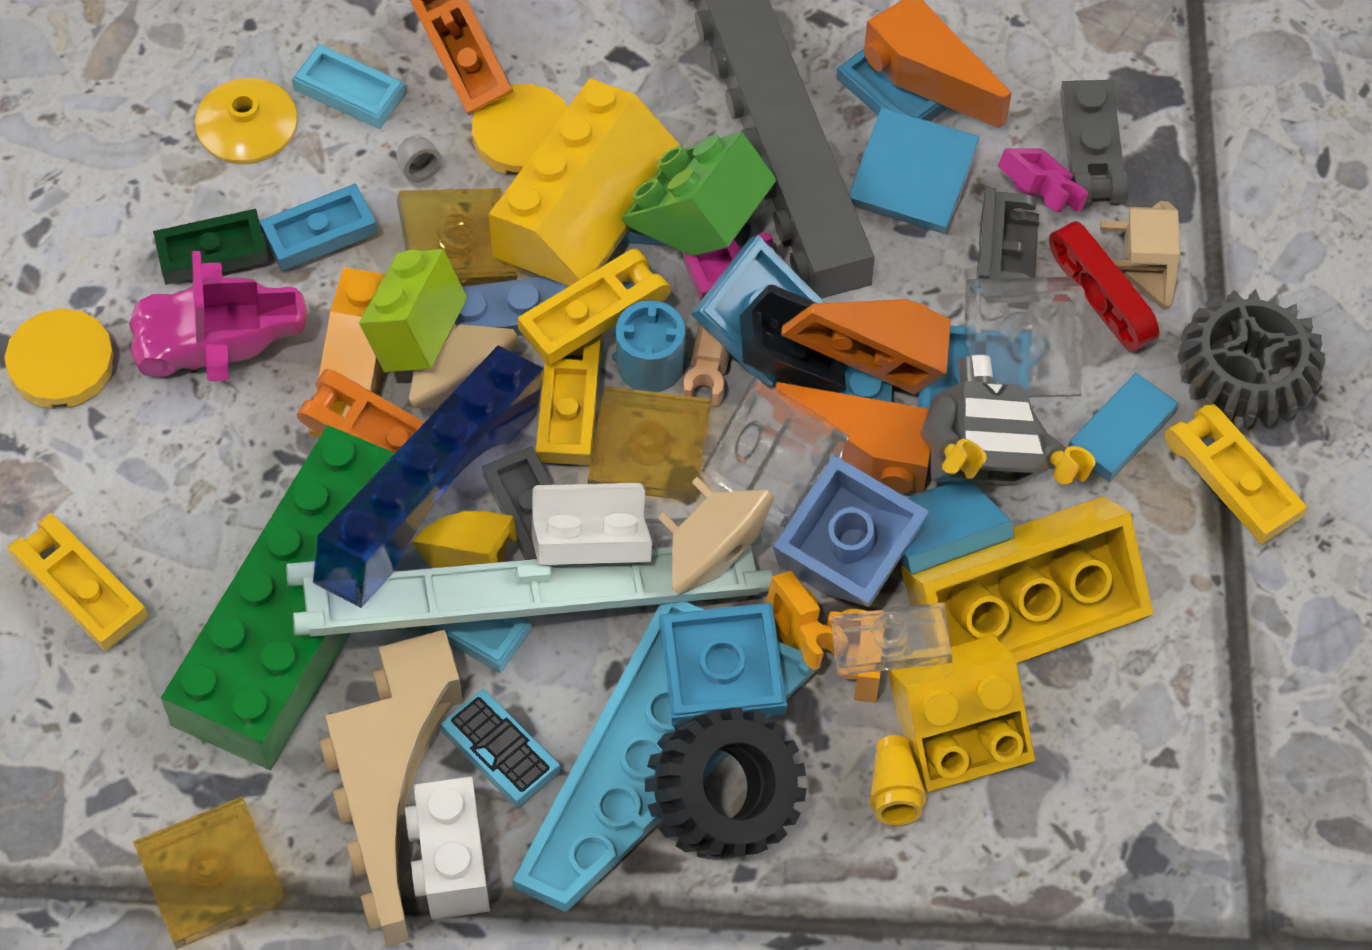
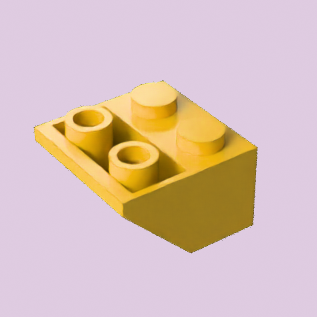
[887,635,1035,793]

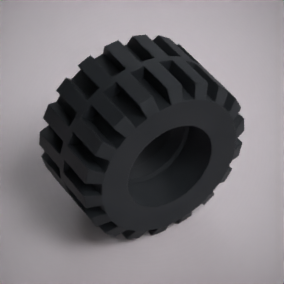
[645,708,807,859]

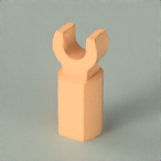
[683,323,730,406]

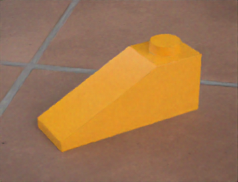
[309,267,385,437]

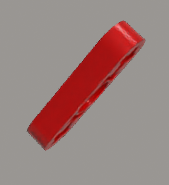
[1049,221,1160,352]

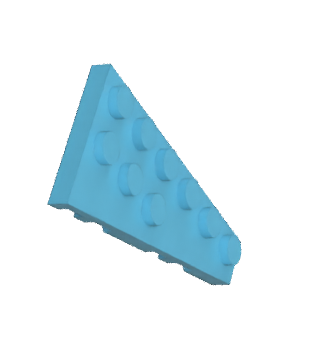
[512,602,819,912]

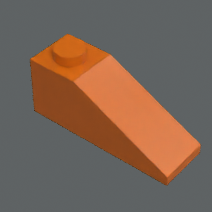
[410,0,513,116]
[864,0,1012,128]
[781,299,951,394]
[773,382,931,493]

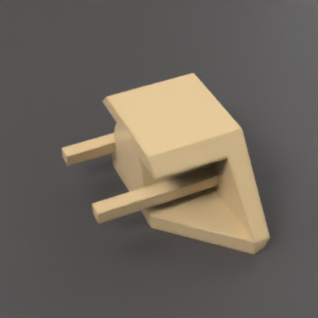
[1100,201,1180,310]
[409,323,518,410]
[657,477,775,595]

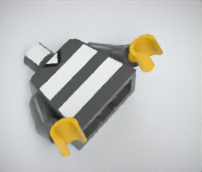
[921,355,1095,485]

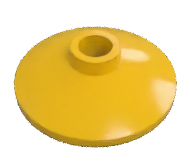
[195,78,297,164]

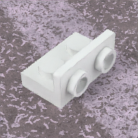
[531,483,652,565]

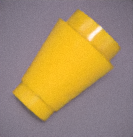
[869,735,927,826]

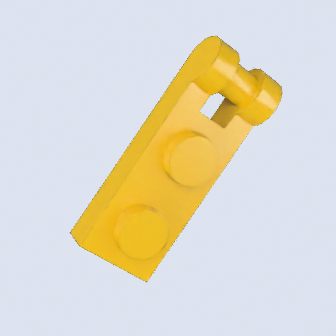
[517,248,672,366]
[535,334,602,465]
[1164,404,1308,545]
[6,513,148,652]

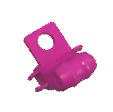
[129,251,307,381]

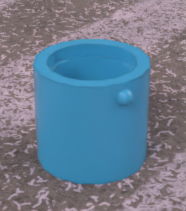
[612,300,690,393]

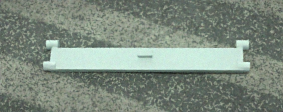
[286,530,772,637]

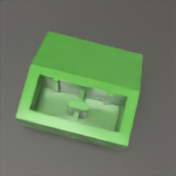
[621,132,777,256]

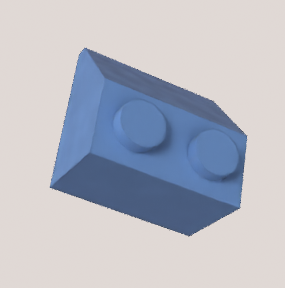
[773,455,930,607]

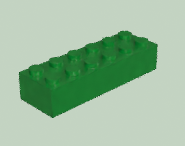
[161,425,430,771]

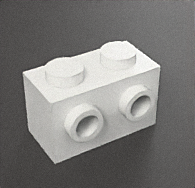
[405,776,490,920]

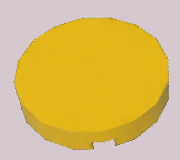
[472,84,568,175]
[5,308,114,408]

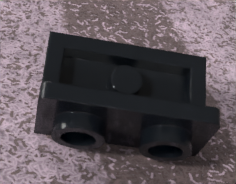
[740,284,845,393]

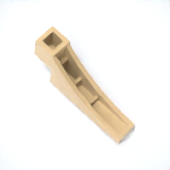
[319,629,463,947]

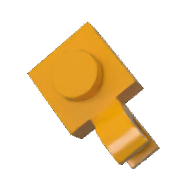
[766,570,848,670]

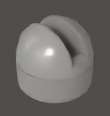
[396,137,442,182]

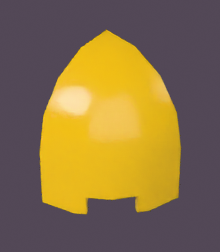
[412,511,517,568]

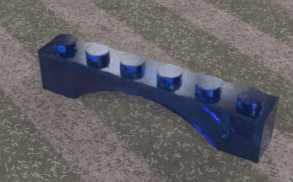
[313,345,544,608]

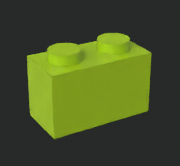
[359,249,467,372]

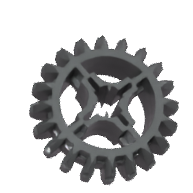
[1177,289,1326,429]

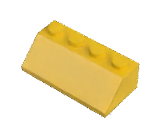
[488,78,680,286]
[900,496,1153,663]

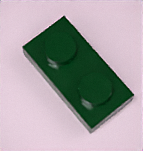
[153,209,269,285]

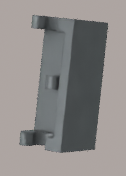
[974,187,1039,309]

